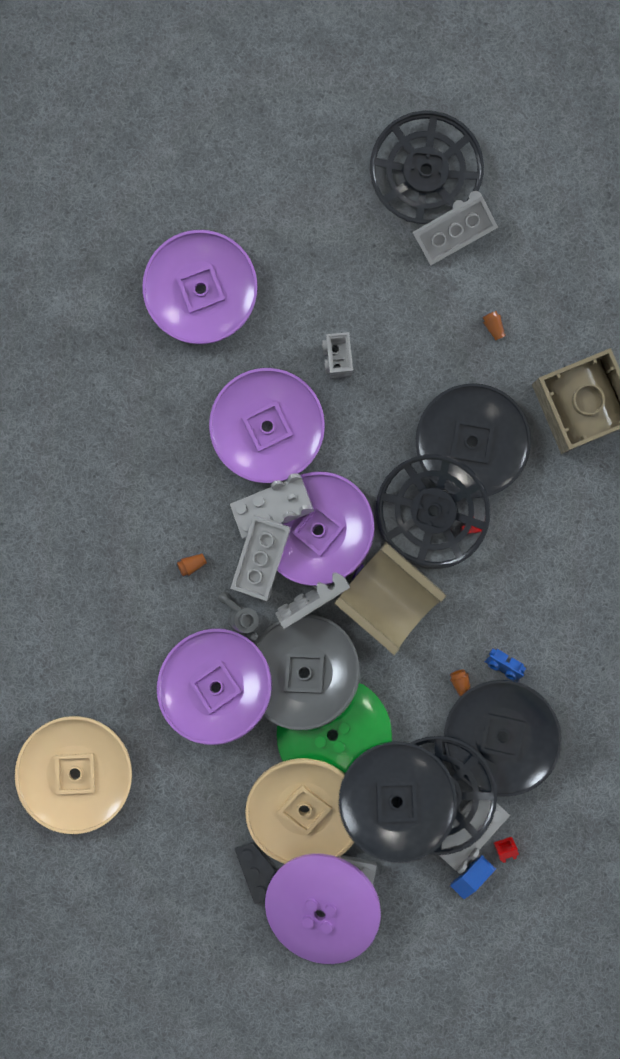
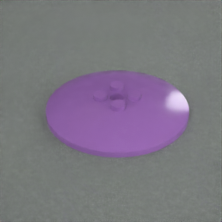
[142,230,257,344]
[209,368,325,483]
[277,472,374,586]
[157,629,272,745]
[265,854,381,964]

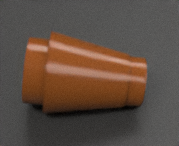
[482,311,506,340]
[177,553,207,577]
[450,669,470,697]

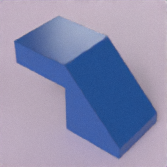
[450,855,496,899]

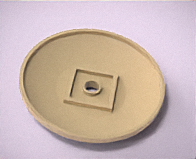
[15,716,132,834]
[246,759,354,864]

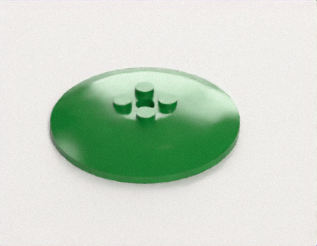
[277,683,392,774]

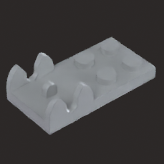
[413,191,498,265]
[230,474,314,540]
[230,515,291,601]
[275,572,350,629]
[439,791,510,874]

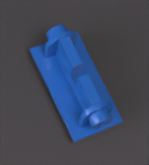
[484,648,526,681]

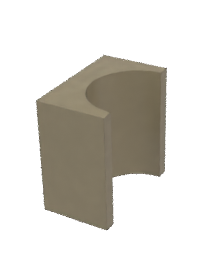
[532,348,620,454]
[335,542,446,655]

